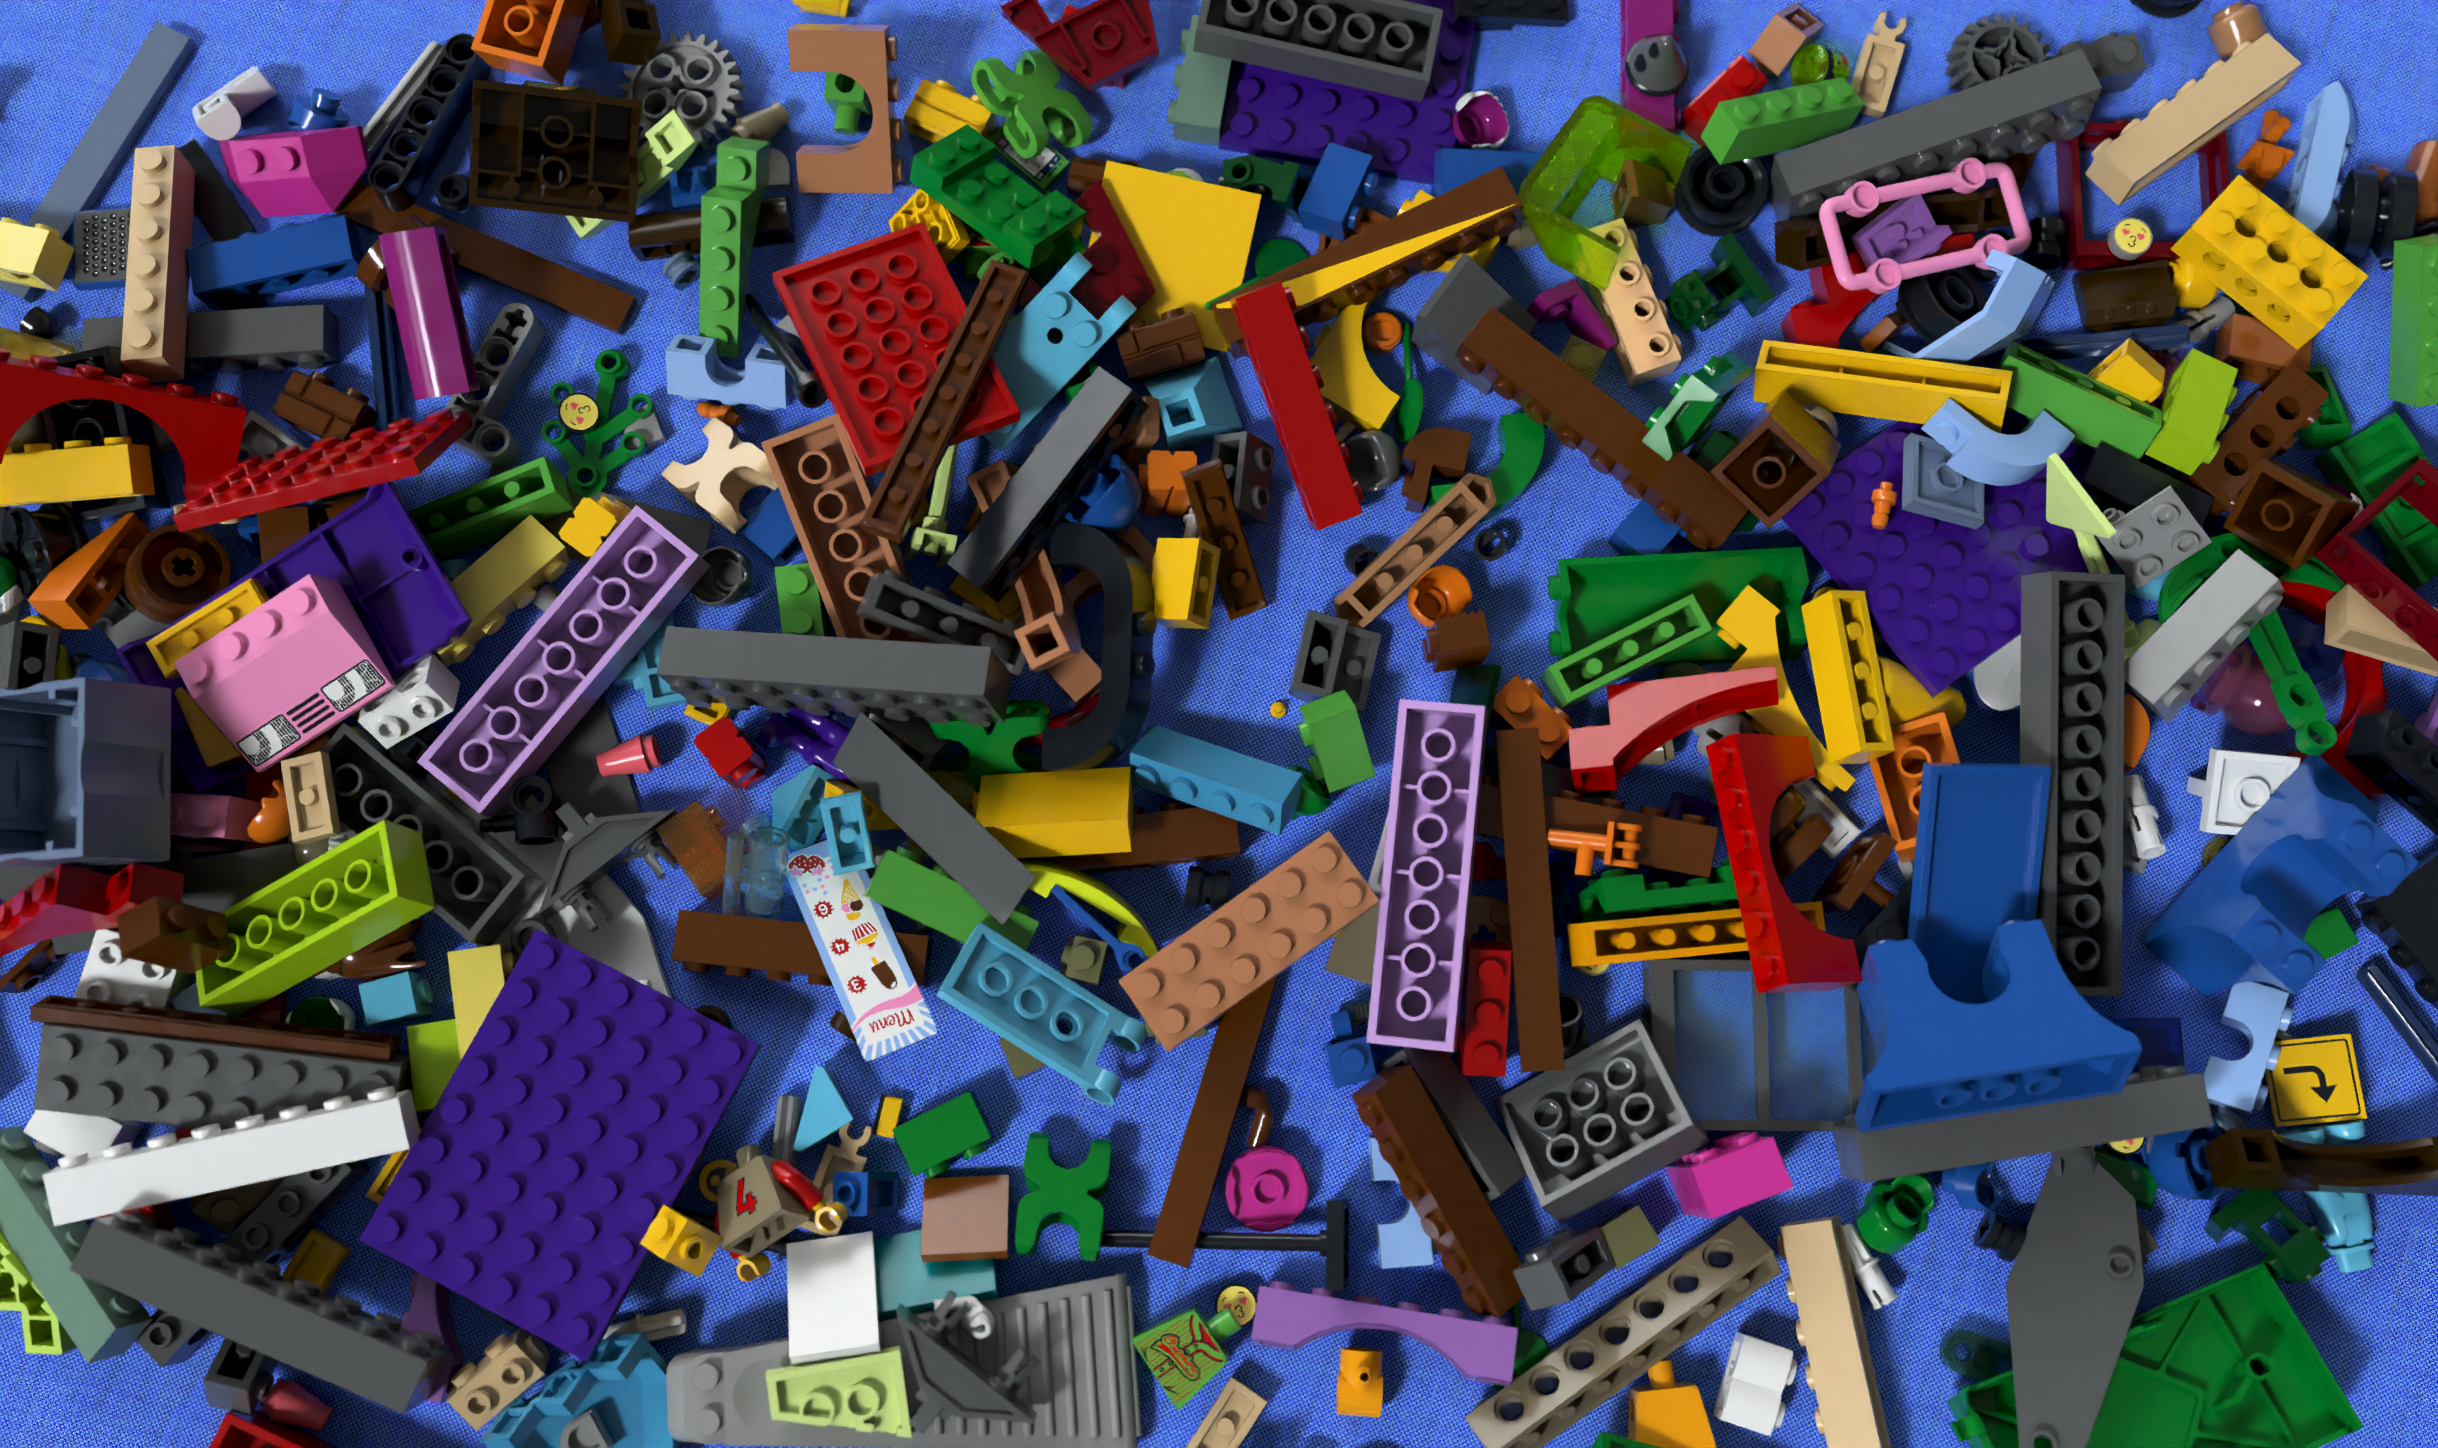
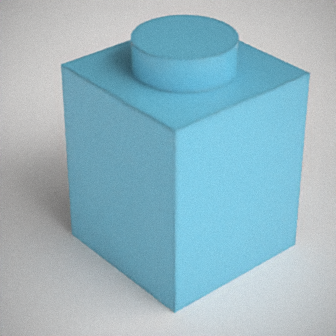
[358,971,433,1028]

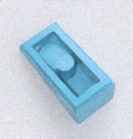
[819,791,876,876]

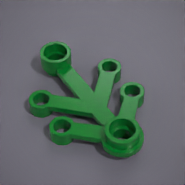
[542,349,655,497]

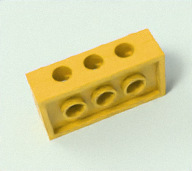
[2170,175,2368,350]

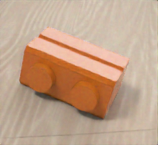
[1137,450,1197,517]

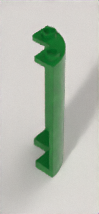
[1548,547,1809,666]

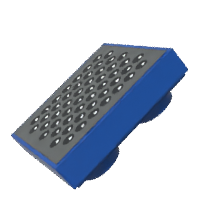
[73,207,131,291]

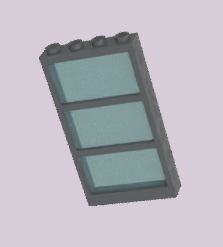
[1642,959,1875,1132]

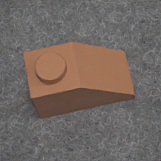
[1748,2,1825,76]

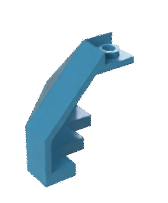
[480,1333,680,1448]

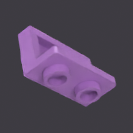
[1850,195,1953,269]

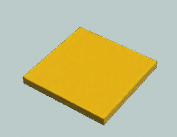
[1088,160,1262,353]

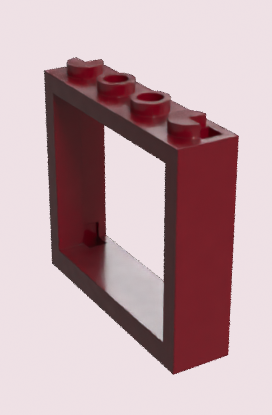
[2055,119,2230,271]
[2315,457,2438,661]

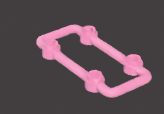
[1819,158,2032,294]

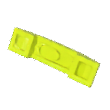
[1019,859,1158,957]

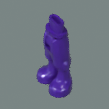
[757,708,859,788]

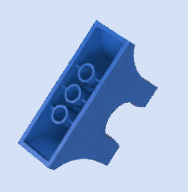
[2139,755,2420,997]
[1854,919,2142,1133]

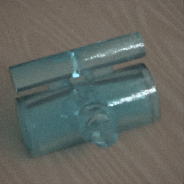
[722,827,790,919]

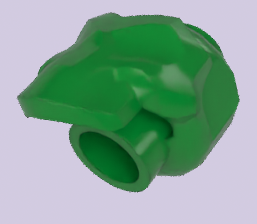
[1856,1173,1934,1254]

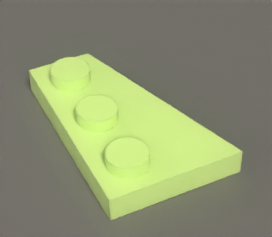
[766,1346,912,1438]

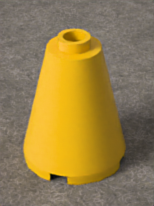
[1877,655,1967,729]

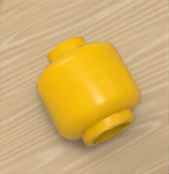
[2167,258,2220,310]

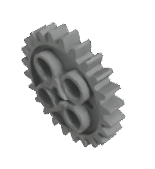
[619,31,746,155]

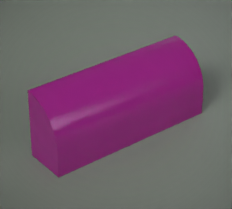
[378,226,480,400]

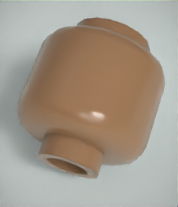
[2207,0,2268,59]

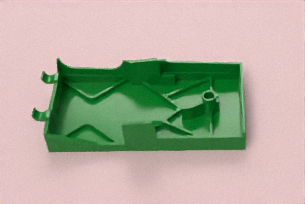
[1947,1262,2364,1448]

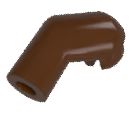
[1242,1085,1275,1148]

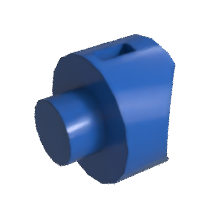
[288,88,350,130]
[1942,1162,2003,1212]

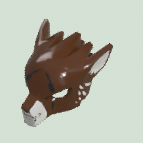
[312,919,428,981]

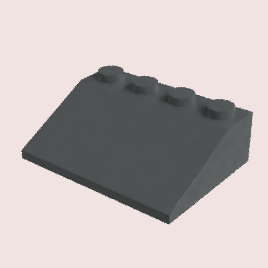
[1494,1018,1710,1223]

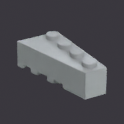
[2124,549,2285,724]

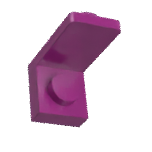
[1526,278,1617,364]

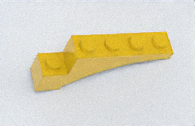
[1715,585,1856,792]

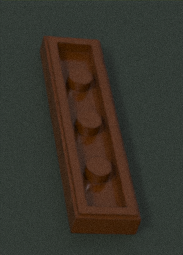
[1180,458,1268,621]

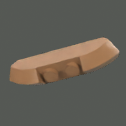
[1333,473,1497,629]

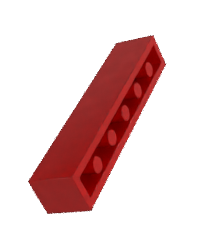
[1229,281,1364,530]

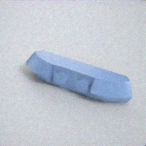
[2283,81,2355,241]

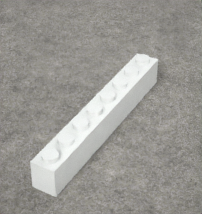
[42,1086,420,1226]

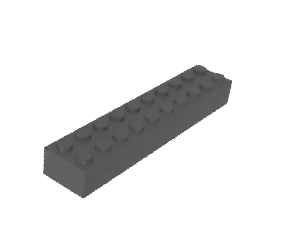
[2020,571,2125,996]

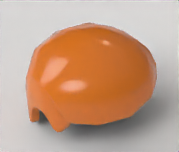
[1407,564,1473,628]
[247,777,291,843]

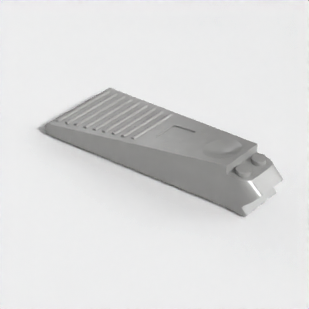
[666,1272,1142,1448]

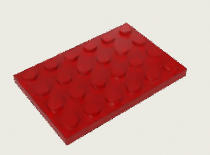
[772,222,1020,477]
[173,408,472,532]

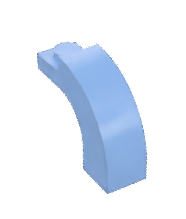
[1921,398,2075,486]

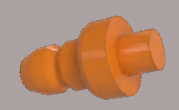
[697,401,742,427]
[1871,482,1898,529]

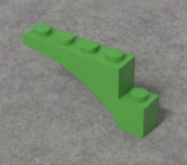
[699,136,770,359]

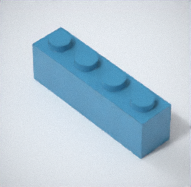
[1130,724,1302,835]

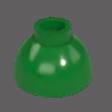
[1287,765,1332,820]

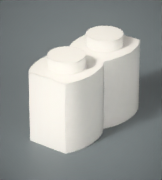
[1713,1331,1797,1436]

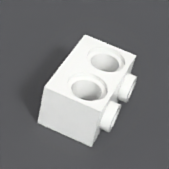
[358,655,460,749]

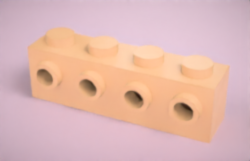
[1572,218,1683,387]

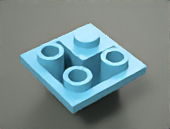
[1142,357,1243,453]

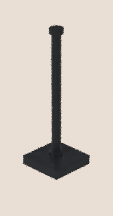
[1101,1198,1349,1291]

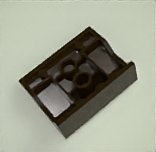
[468,79,643,223]

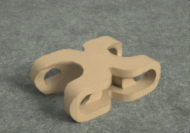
[661,417,778,535]

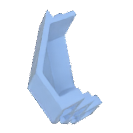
[1883,249,2056,366]

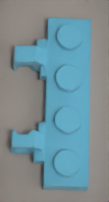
[612,611,687,711]

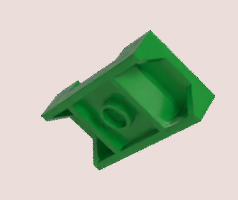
[909,124,1086,270]
[1642,351,1755,461]
[2315,412,2438,590]
[1576,859,1740,923]

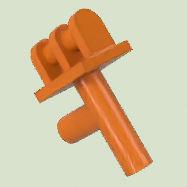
[2236,110,2294,191]
[1547,821,1643,876]

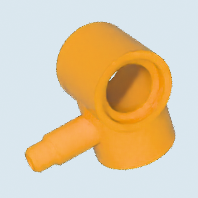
[1336,1347,1383,1418]

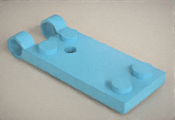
[982,251,1137,452]
[936,922,1147,1105]

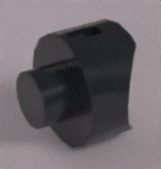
[389,724,442,775]

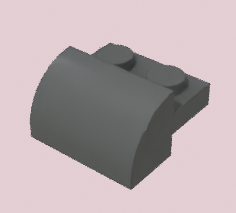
[1288,610,1381,714]

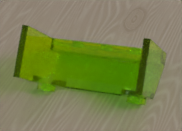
[1518,96,1694,291]

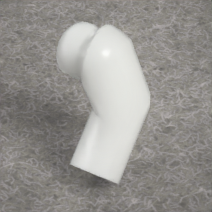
[934,1296,995,1339]

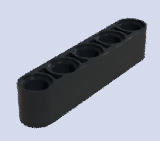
[368,33,490,212]

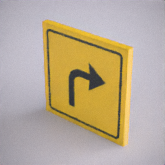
[2265,1033,2367,1127]

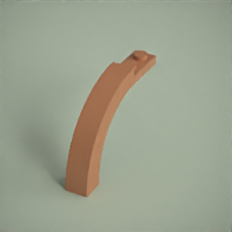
[966,459,1081,672]

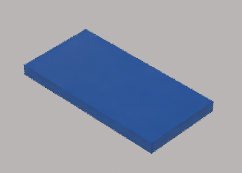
[1907,763,2051,1004]

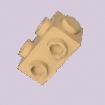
[446,1327,550,1431]

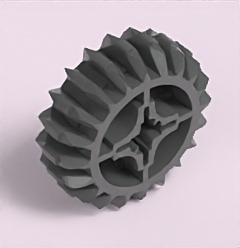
[1944,13,2053,91]

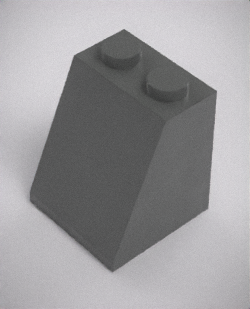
[1411,253,1538,395]

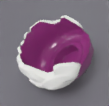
[1452,91,1510,151]

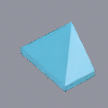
[772,765,839,851]
[793,1066,854,1152]

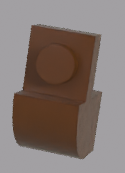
[1401,428,1472,514]

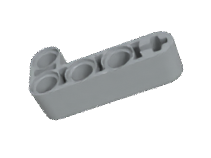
[444,302,545,467]

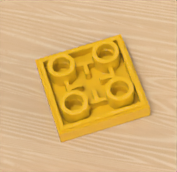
[888,188,970,265]

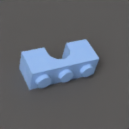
[665,334,795,410]
[2203,982,2294,1119]
[1368,1137,1439,1269]

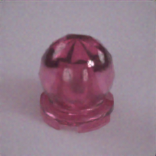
[2190,641,2296,736]

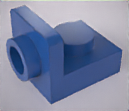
[833,1172,899,1216]

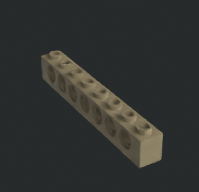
[1464,1216,1781,1448]

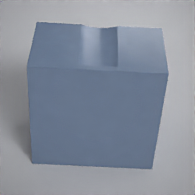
[0,677,171,871]

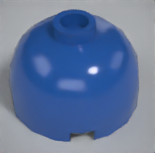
[1065,453,1143,534]
[2142,1118,2223,1200]

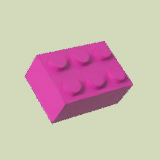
[1665,1132,1794,1219]

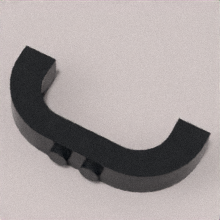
[1041,523,1156,771]

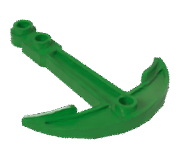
[2158,533,2344,755]

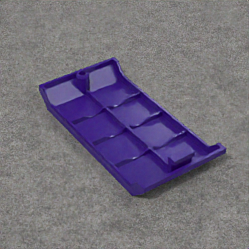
[115,481,473,794]

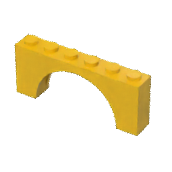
[1308,189,1501,433]

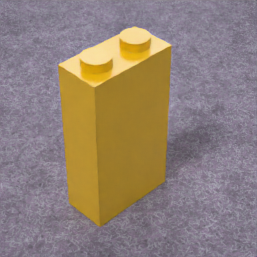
[972,767,1134,858]

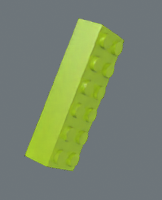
[195,820,435,1015]

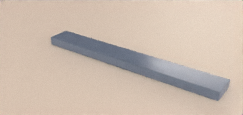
[0,22,196,303]

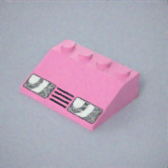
[174,574,396,773]

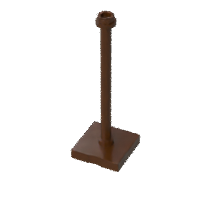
[1810,832,1898,914]

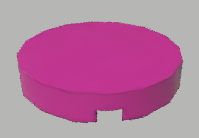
[1224,1145,1309,1232]

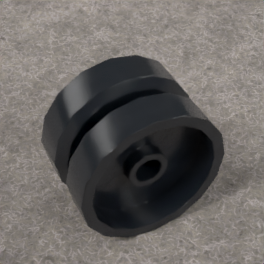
[2335,169,2419,259]

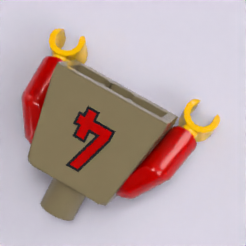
[713,1144,848,1282]

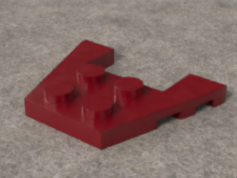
[1001,0,1159,92]
[1011,180,1156,350]

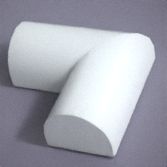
[192,66,278,140]

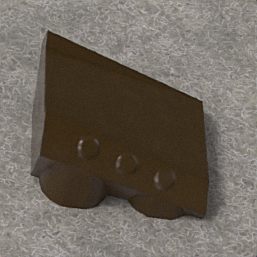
[2072,259,2178,332]

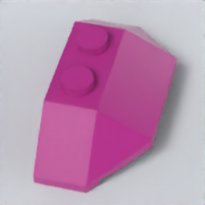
[218,126,371,218]

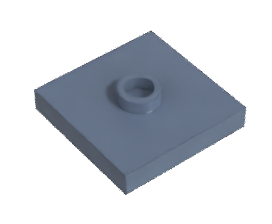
[1902,433,1985,530]

